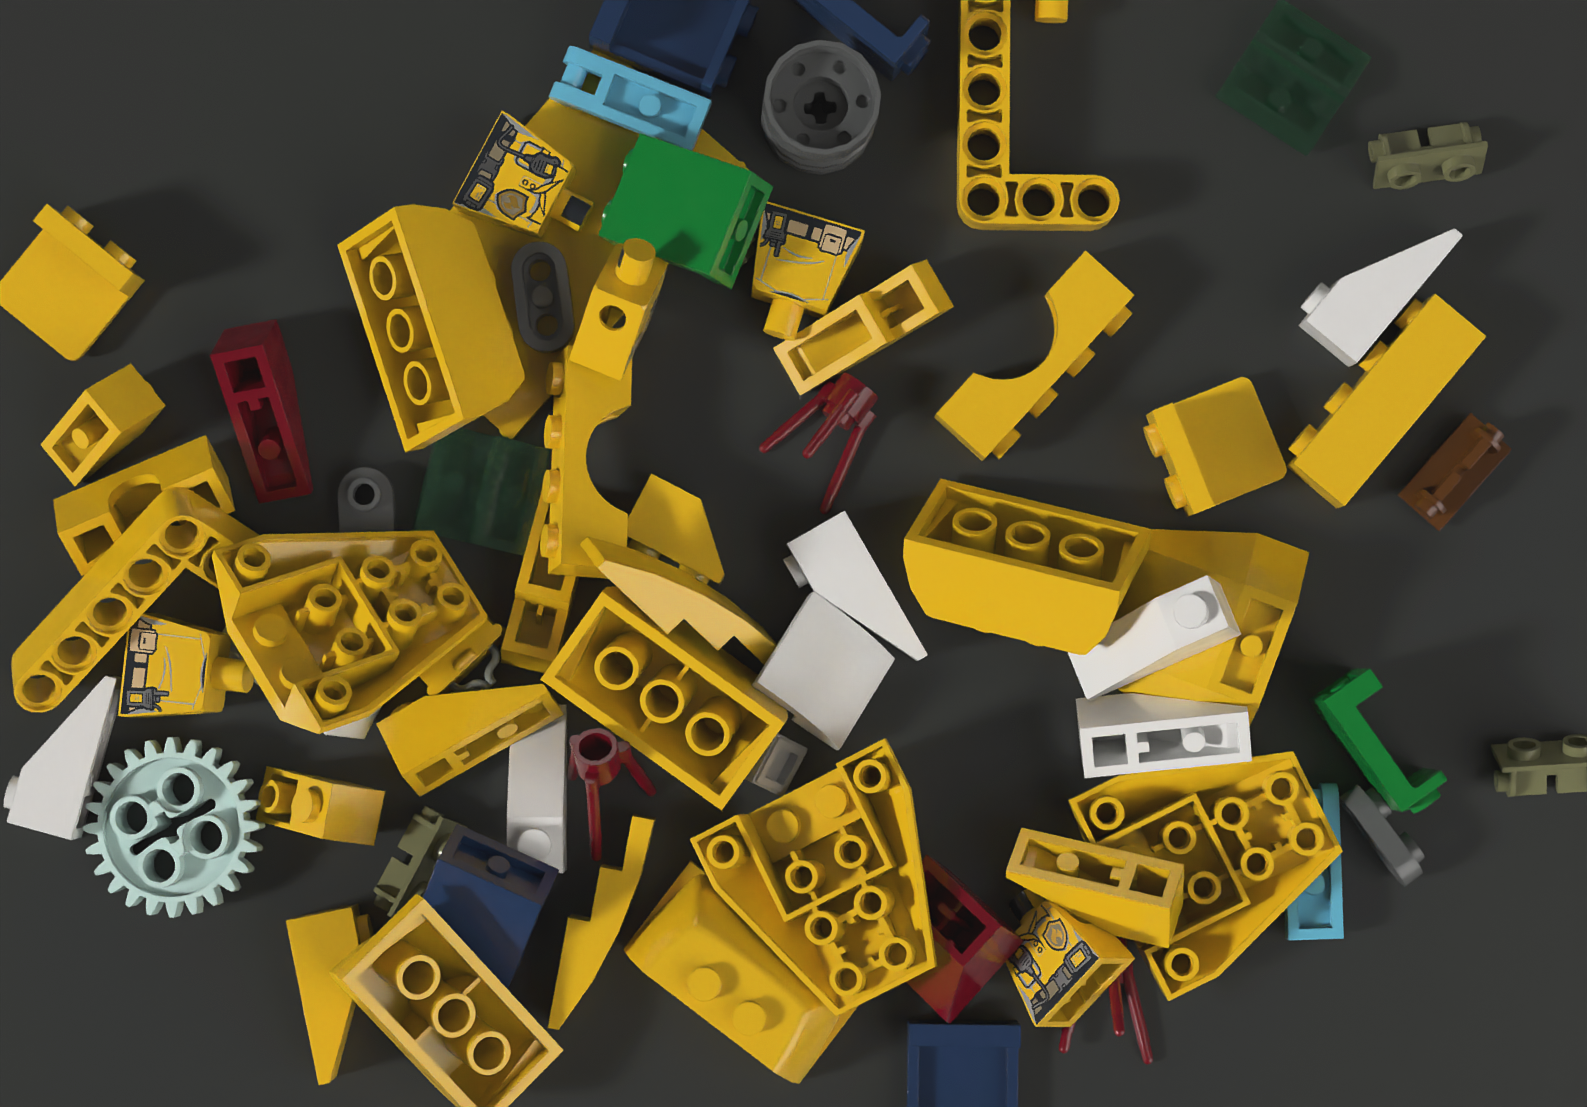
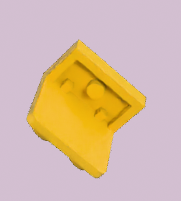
[0,204,145,361]
[1143,377,1287,517]

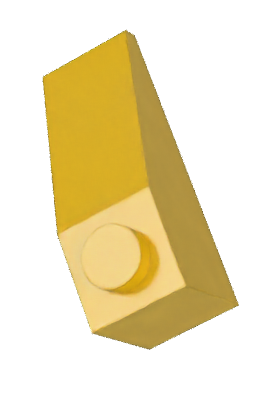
[376,684,564,797]
[1006,827,1184,948]
[286,904,374,1085]

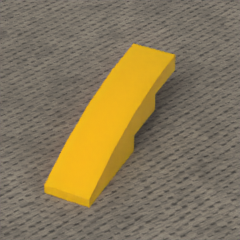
[580,537,777,665]
[548,814,656,1030]

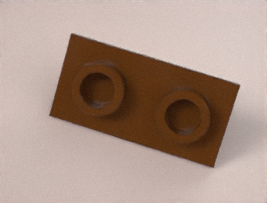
[1398,413,1512,531]

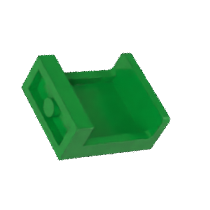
[598,133,773,289]
[1308,668,1448,814]

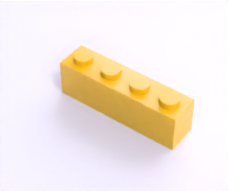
[1286,294,1486,508]

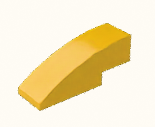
[773,259,954,396]
[501,491,579,673]

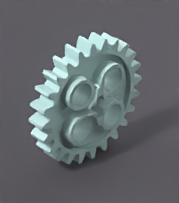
[83,737,265,918]

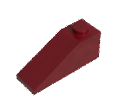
[210,319,313,504]

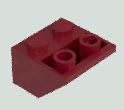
[907,855,1024,1024]

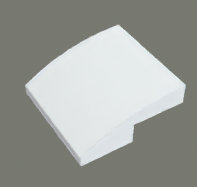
[752,591,895,750]

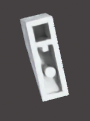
[1298,228,1463,367]
[783,511,928,661]
[1068,575,1241,701]
[3,676,122,840]
[1076,693,1252,778]
[507,705,567,873]

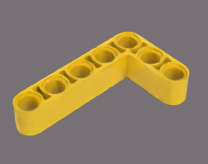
[957,0,1120,231]
[11,487,260,713]

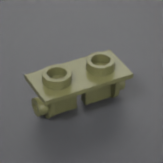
[1368,122,1488,190]
[1491,734,1587,797]
[373,805,468,917]

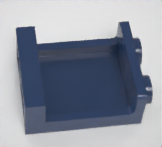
[589,0,759,99]
[791,0,931,81]
[423,824,559,989]
[906,1019,1021,1107]

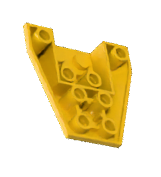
[1112,529,1310,726]
[212,530,488,734]
[690,738,937,1016]
[1068,751,1343,1001]

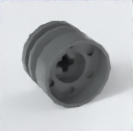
[761,40,881,175]

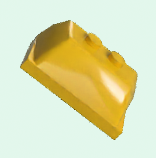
[337,204,525,452]
[903,478,1152,655]
[540,586,788,811]
[623,861,858,1084]
[329,894,563,1107]

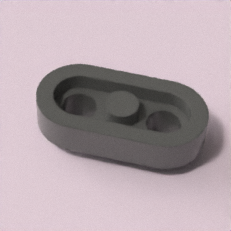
[511,242,575,353]
[337,467,397,533]
[1339,785,1425,887]

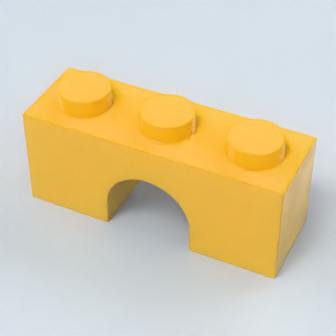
[53,435,235,576]

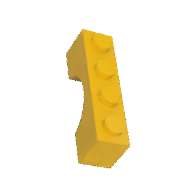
[934,250,1134,461]
[540,345,632,579]

